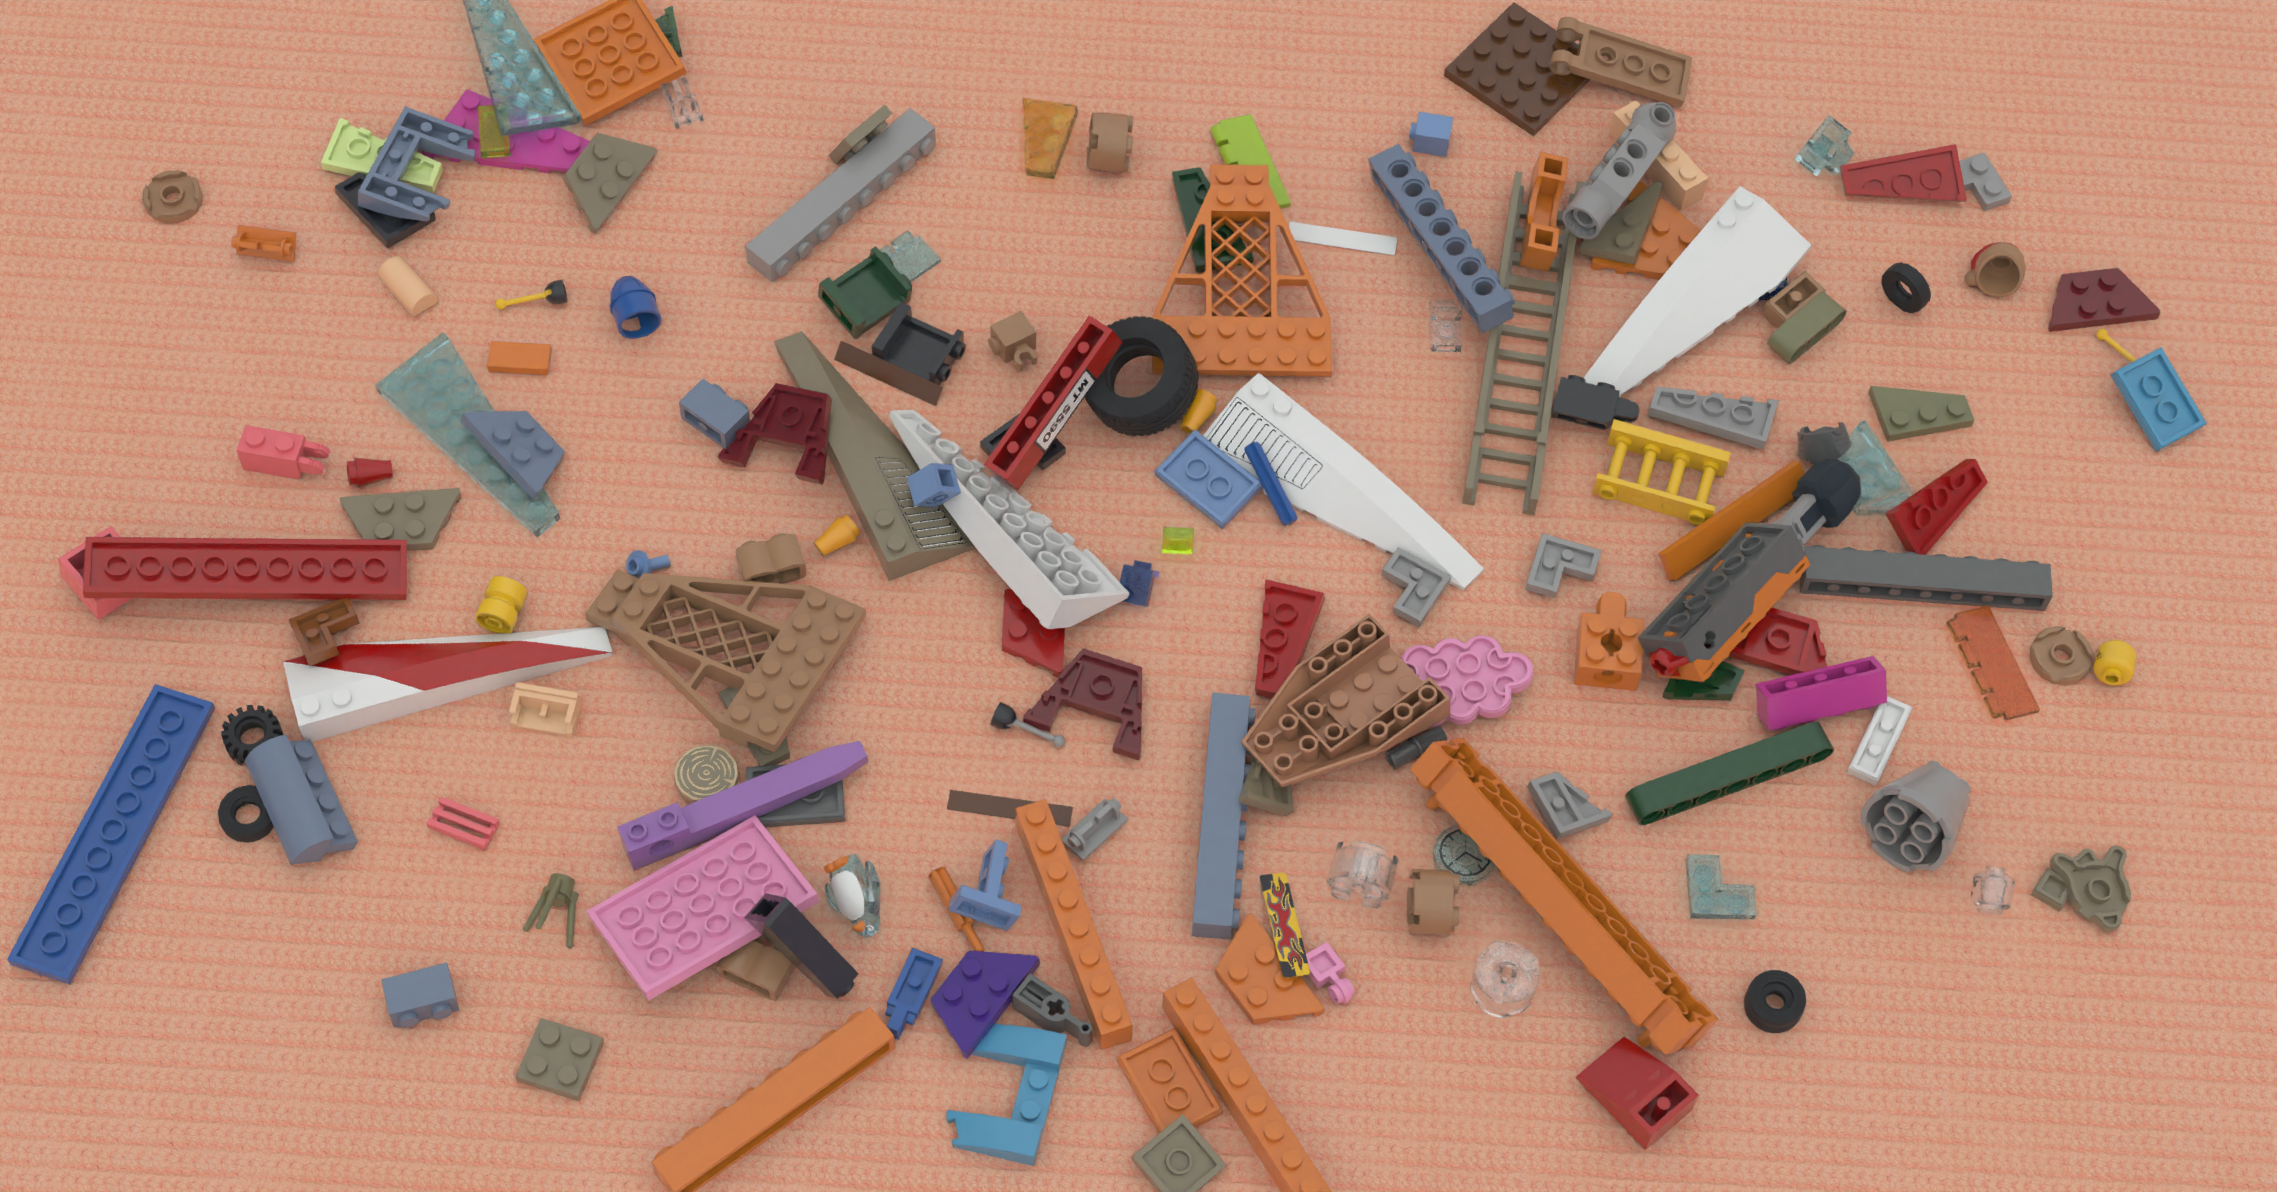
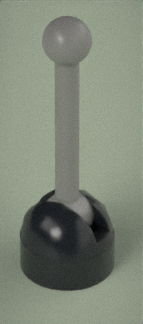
[990,702,1065,747]

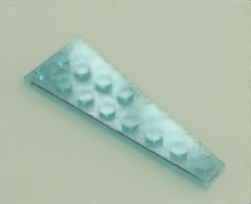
[375,333,560,537]

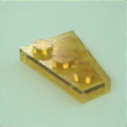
[1023,98,1078,179]

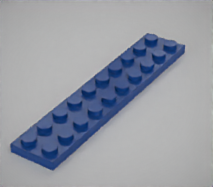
[7,684,215,985]

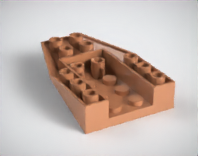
[1241,613,1450,788]

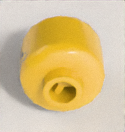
[2093,639,2137,686]

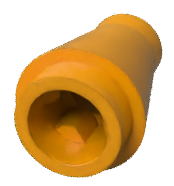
[1180,389,1218,435]
[813,514,861,557]

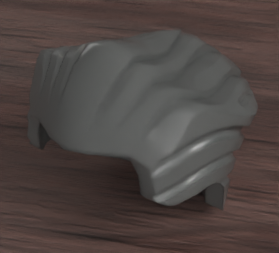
[1797,422,1851,464]

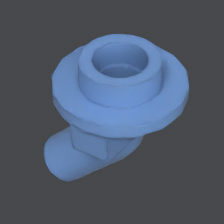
[626,550,671,578]

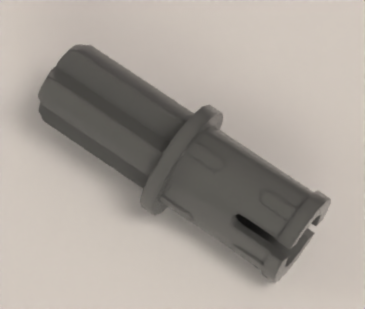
[1385,726,1447,770]

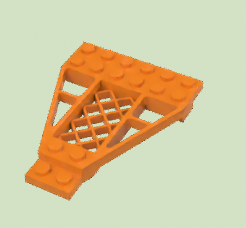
[1152,164,1332,377]

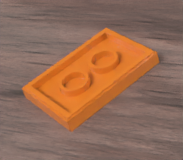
[1117,1028,1223,1134]

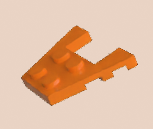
[1590,181,1701,280]

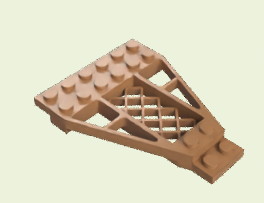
[586,569,866,753]

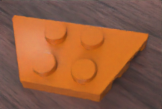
[1215,913,1325,1024]

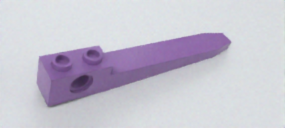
[617,741,868,871]

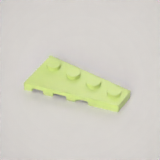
[321,117,443,193]

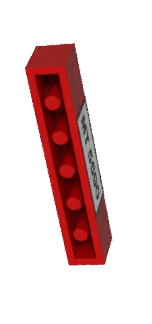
[984,315,1123,490]

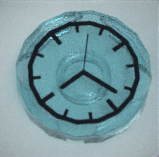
[1433,825,1495,886]

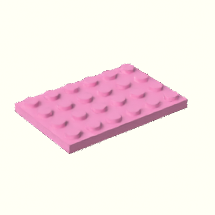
[586,815,820,1001]

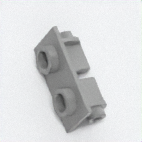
[1061,798,1128,861]

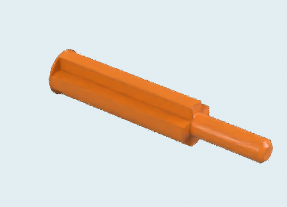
[928,867,985,952]

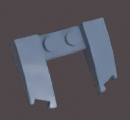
[358,106,475,221]

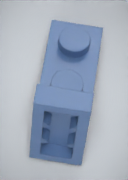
[948,839,1022,931]

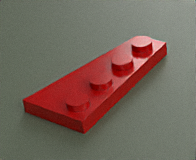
[1255,579,1325,698]

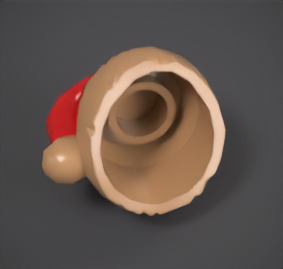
[1965,242,2026,298]

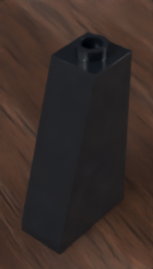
[744,893,858,999]

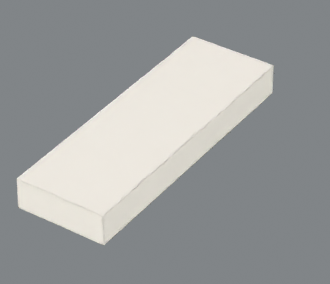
[1847,696,1913,786]

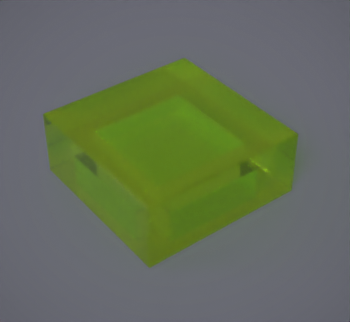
[1162,527,1194,554]

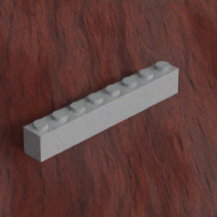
[745,108,936,282]

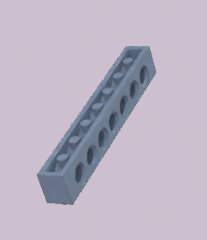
[1368,144,1515,333]

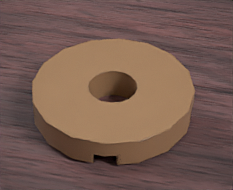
[142,170,203,224]
[2030,626,2093,686]

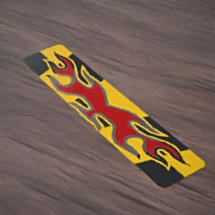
[1260,872,1310,978]

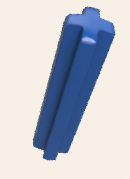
[1244,441,1297,526]

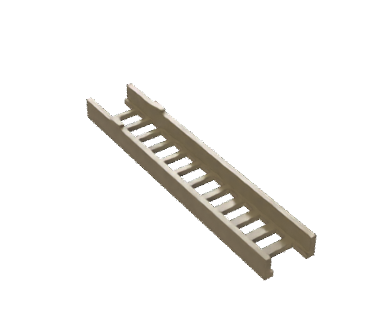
[1462,171,1584,515]

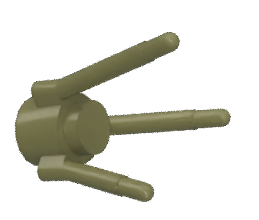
[523,873,579,948]

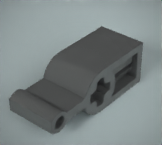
[1012,973,1093,1047]

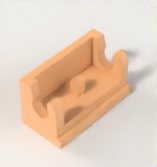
[509,682,582,738]

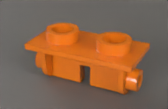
[231,225,296,262]

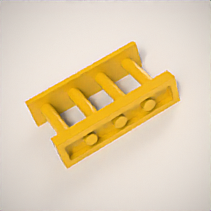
[1592,419,1731,525]

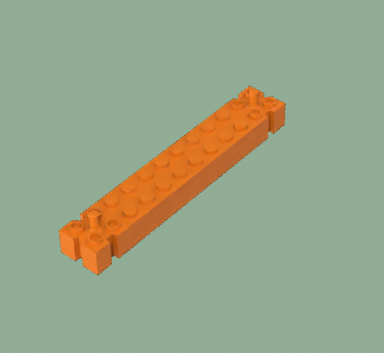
[1410,738,1719,1055]

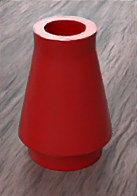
[347,457,393,488]

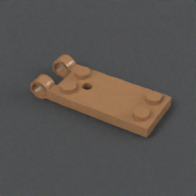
[1549,17,1692,108]

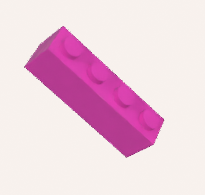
[1756,656,1887,731]

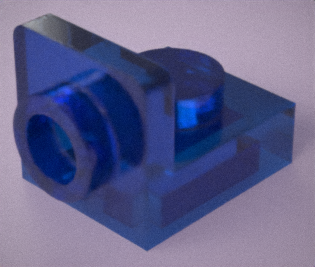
[1120,560,1160,607]

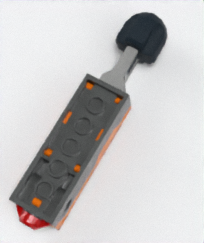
[1638,459,1861,682]

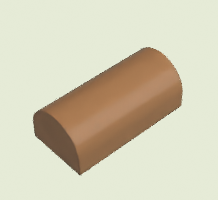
[1763,271,1826,328]

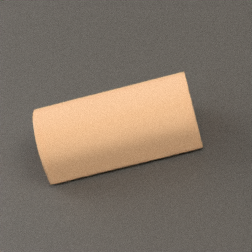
[378,256,438,317]

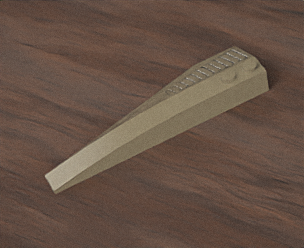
[774,331,974,581]

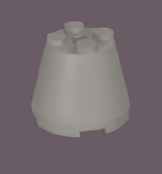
[1861,761,1971,872]

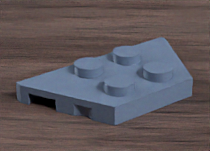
[460,411,565,500]

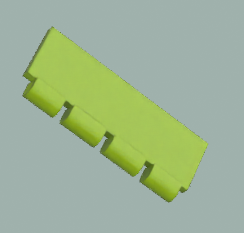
[1210,114,1291,208]

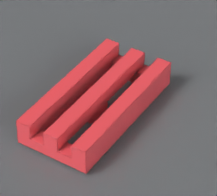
[426,797,500,850]

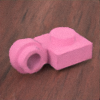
[1306,942,1355,1004]

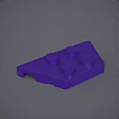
[930,951,1040,1059]

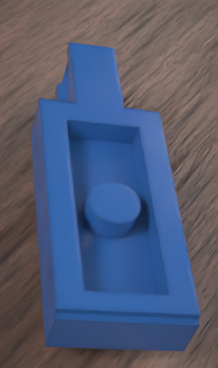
[885,948,943,1040]

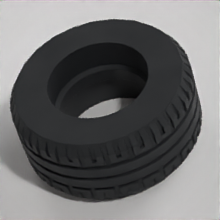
[1084,316,1199,436]

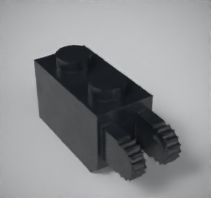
[1552,375,1640,430]

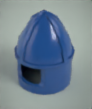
[609,276,662,339]

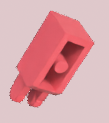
[236,425,330,479]

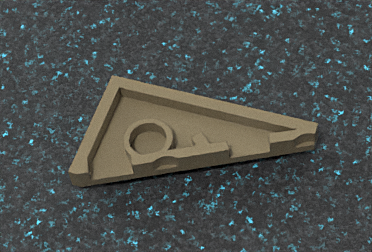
[1580,181,1663,264]

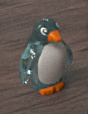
[824,854,881,938]

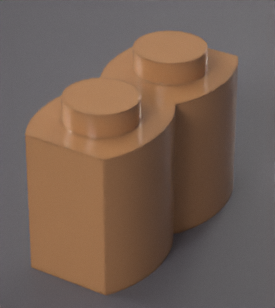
[735,533,806,583]
[716,938,795,1001]

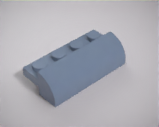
[245,735,358,865]

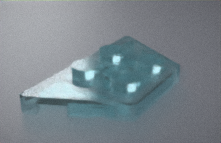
[1837,420,1915,517]

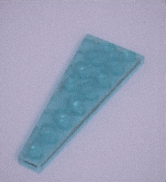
[463,0,581,136]

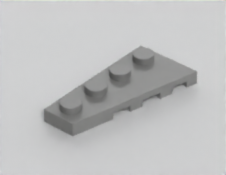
[1648,387,1779,450]

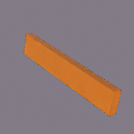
[1658,460,1805,581]

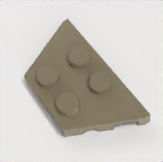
[562,133,658,233]
[340,488,461,551]

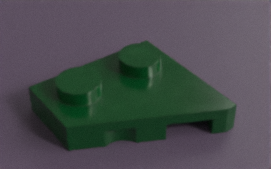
[1662,661,1745,701]

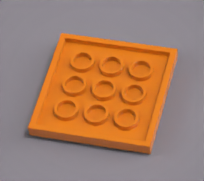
[534,0,687,126]

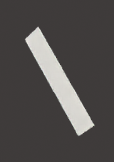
[1289,222,1397,255]

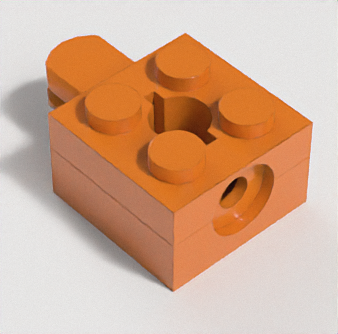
[1574,592,1644,691]

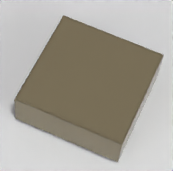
[2031,867,2068,911]

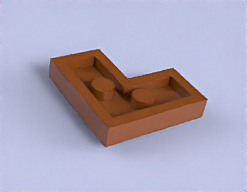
[288,598,360,666]

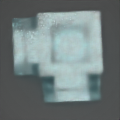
[1794,115,1855,176]

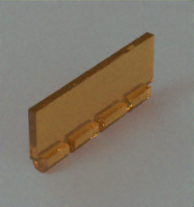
[1946,605,2040,721]

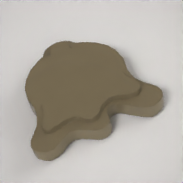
[2050,846,2131,932]

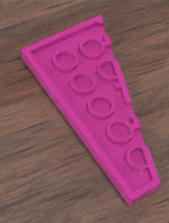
[422,89,590,173]

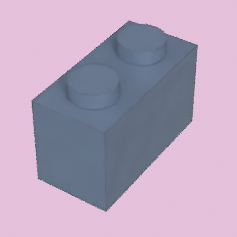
[679,379,750,450]
[381,962,459,1028]

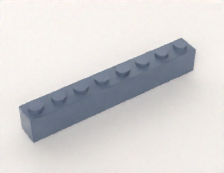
[1192,693,1255,940]

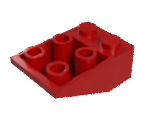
[1576,1037,1699,1150]

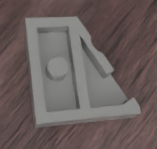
[1527,772,1612,839]

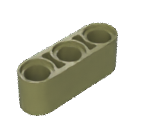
[1767,292,1847,364]

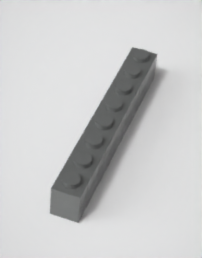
[1800,545,2053,611]

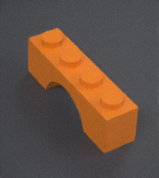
[1520,152,1569,272]

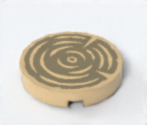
[674,745,739,803]

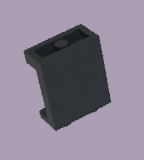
[872,302,966,385]

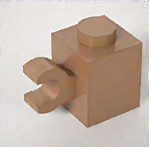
[988,311,1037,372]

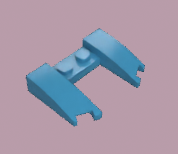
[946,1024,1067,1166]

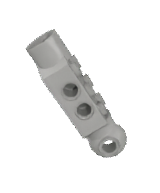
[1562,102,1676,239]

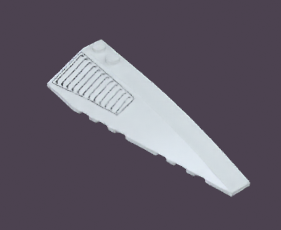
[1203,373,1484,591]

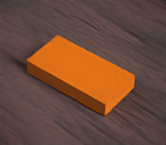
[487,341,552,375]

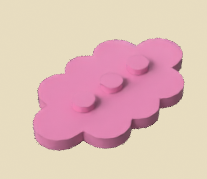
[1401,636,1533,728]

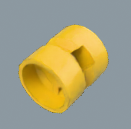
[474,576,528,634]

